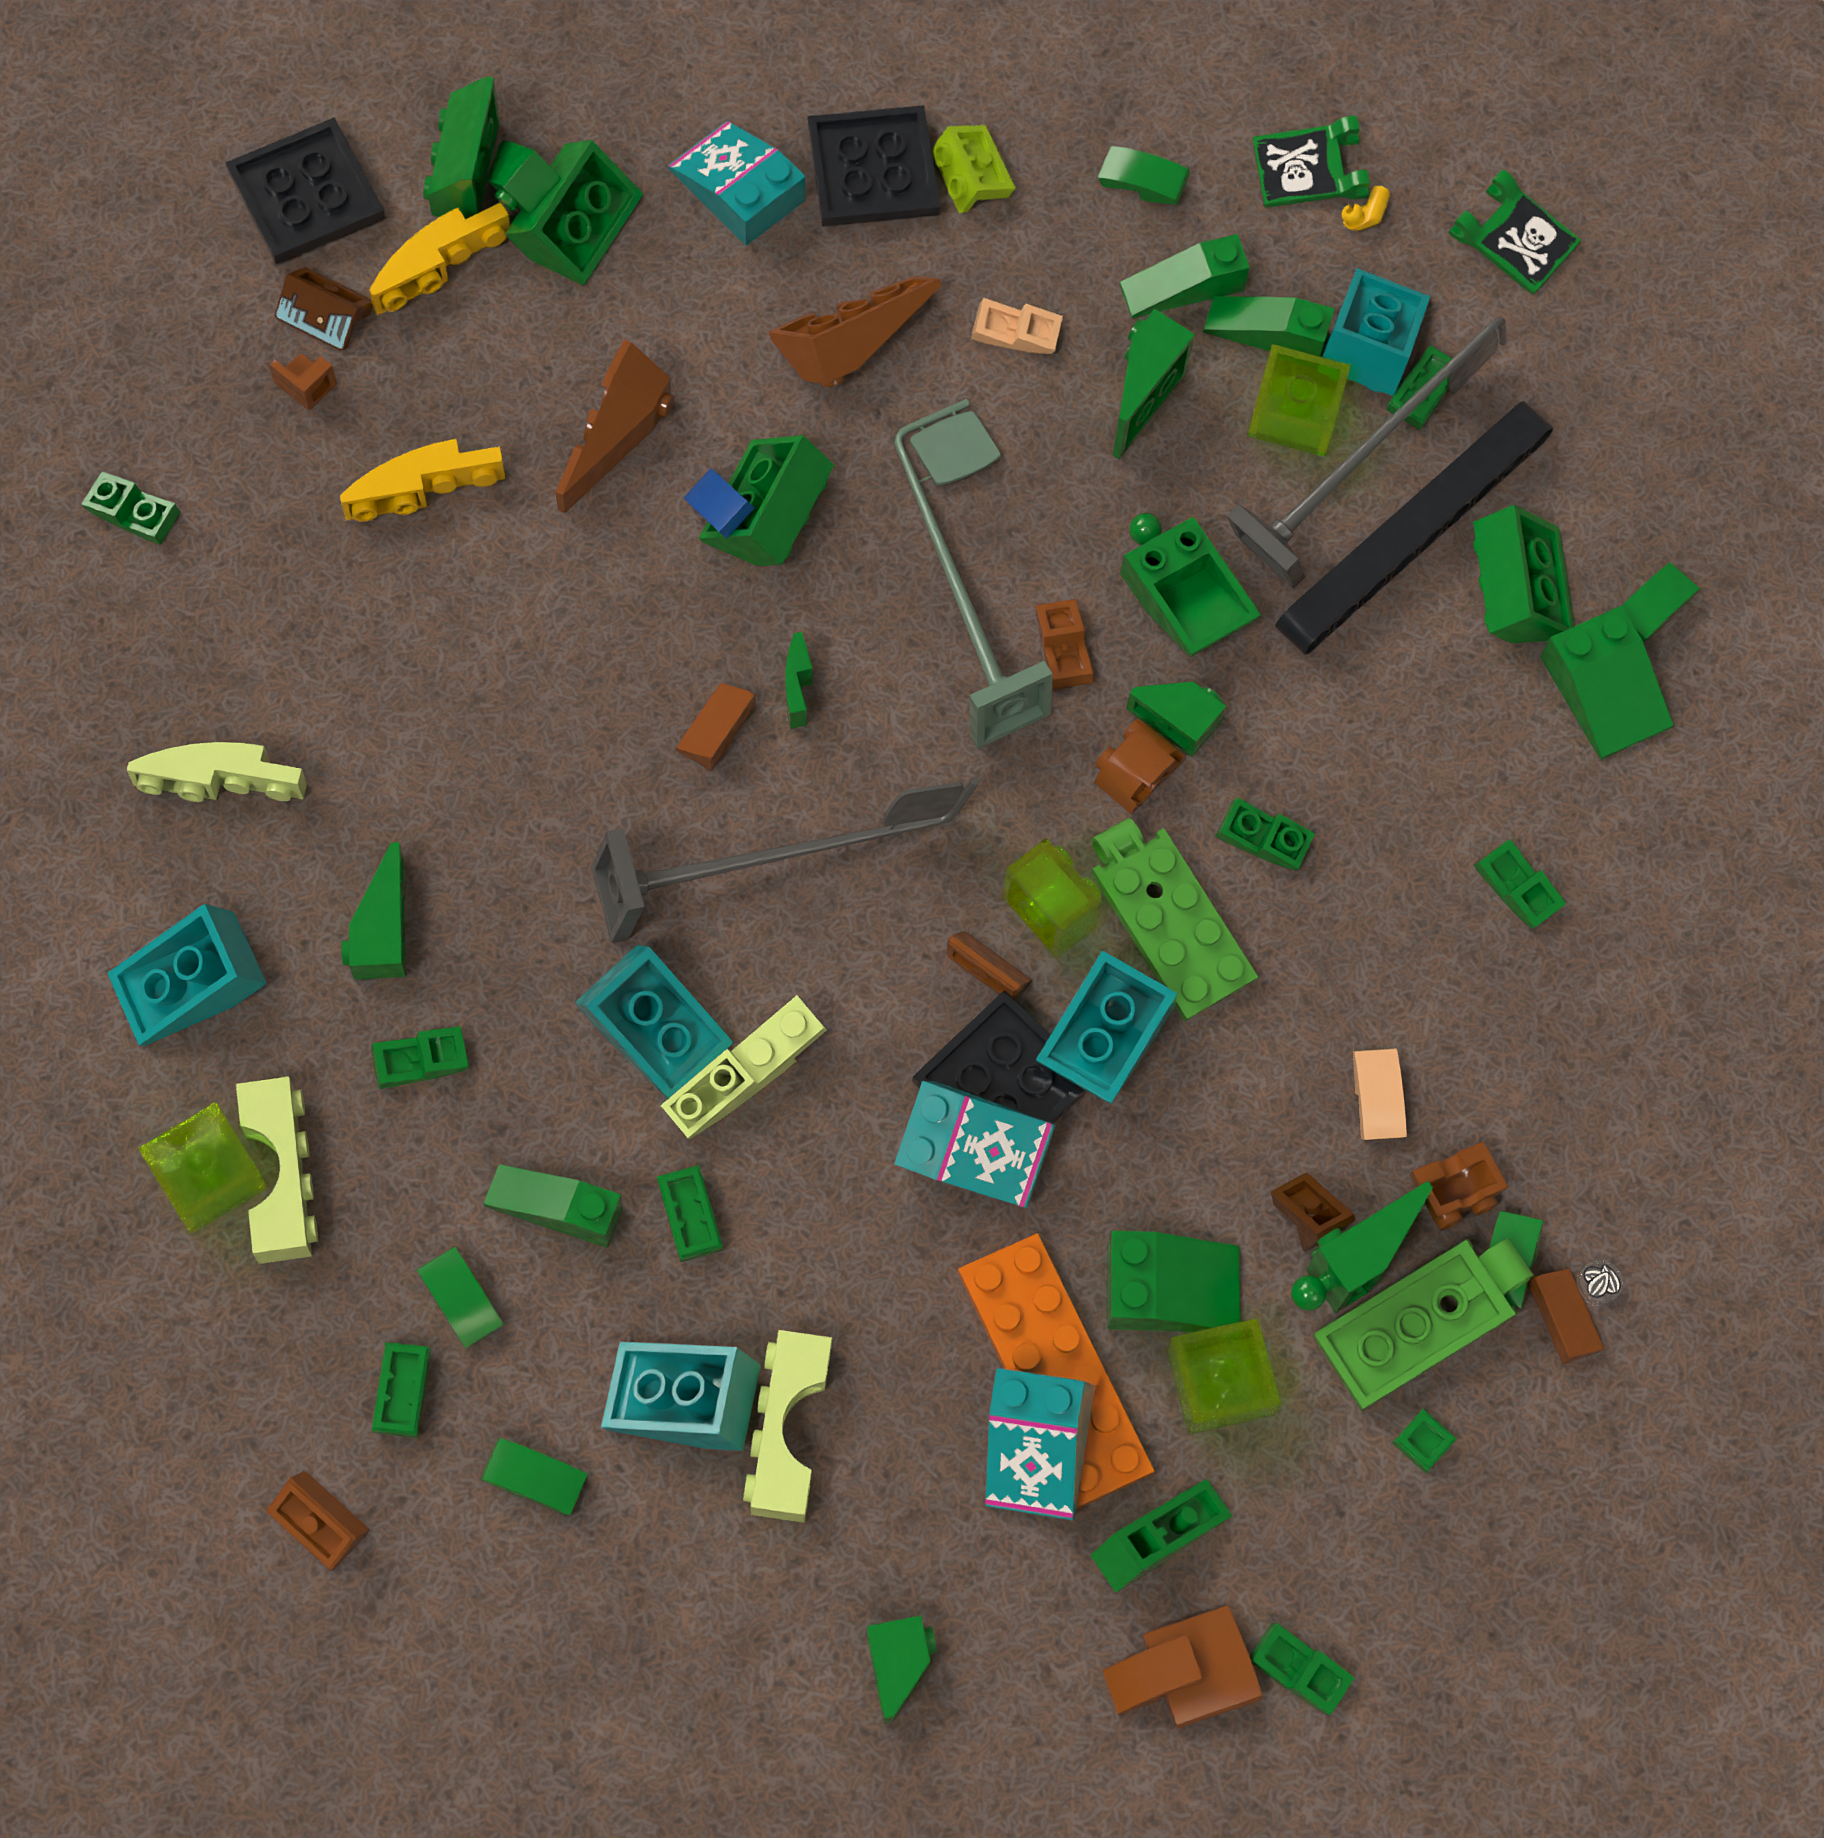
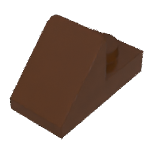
[1271,1172,1356,1252]

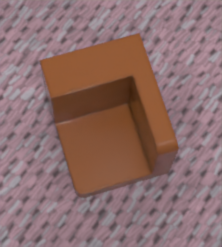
[269,354,337,411]

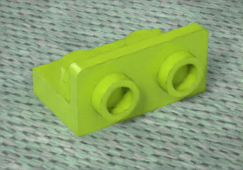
[931,125,1016,213]

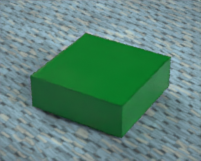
[1392,1409,1456,1474]

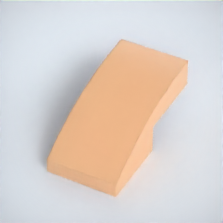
[971,298,1063,354]
[1353,1048,1407,1140]

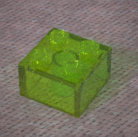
[1247,344,1351,457]
[1002,838,1102,959]
[138,1102,268,1234]
[1166,1318,1281,1435]

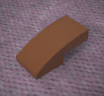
[1035,599,1093,690]
[1102,1635,1204,1716]

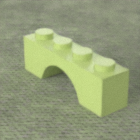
[236,1077,318,1264]
[743,1330,832,1523]

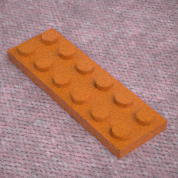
[957,1233,1155,1510]

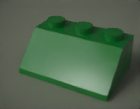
[423,76,500,219]
[505,140,643,285]
[698,435,834,566]
[1473,505,1574,643]

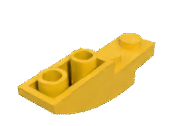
[369,203,510,315]
[340,439,505,522]

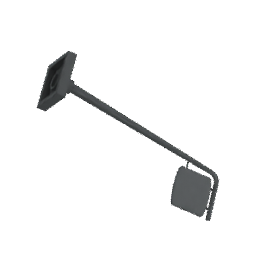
[1227,317,1507,589]
[591,778,979,943]

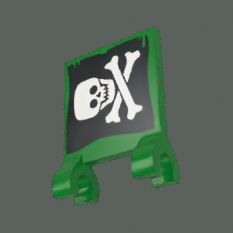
[1252,115,1370,207]
[1448,169,1581,295]

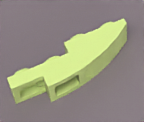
[127,742,307,802]
[661,995,827,1139]

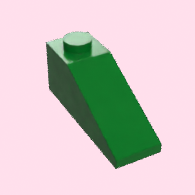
[1120,234,1250,319]
[1203,296,1334,365]
[341,842,406,980]
[483,1164,623,1248]
[1090,1479,1232,1593]

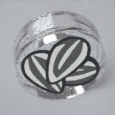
[1577,1260,1624,1306]

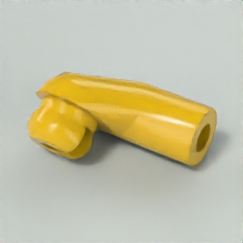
[1341,186,1391,232]

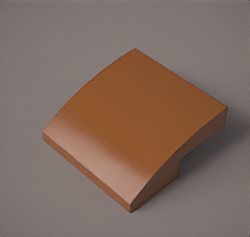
[1143,1605,1263,1729]

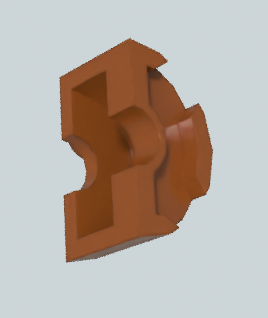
[1094,719,1186,815]
[1409,1142,1508,1231]

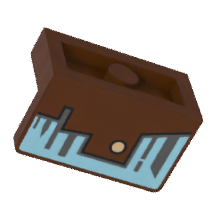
[275,267,373,351]

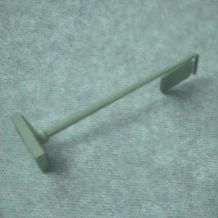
[894,399,1052,749]

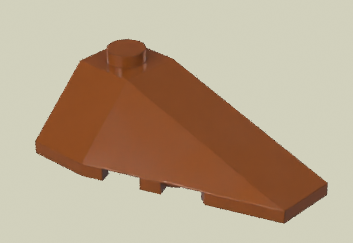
[769,275,941,387]
[555,339,675,513]

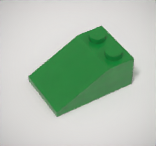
[1113,309,1195,459]
[1540,605,1674,760]
[1107,1231,1240,1333]

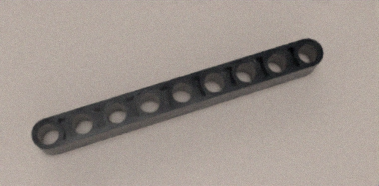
[1275,401,1554,655]

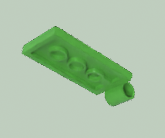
[1091,818,1258,1022]
[1313,1238,1534,1412]

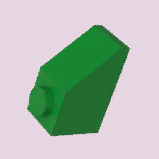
[488,140,561,214]
[1126,682,1226,757]
[866,1615,937,1724]

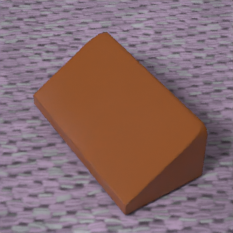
[676,683,756,770]
[946,932,1031,1001]
[1528,1268,1604,1365]
[266,1471,369,1571]

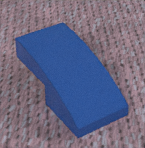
[684,468,754,538]

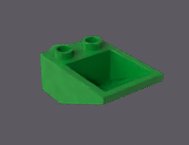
[1120,513,1261,657]
[1291,1181,1433,1314]

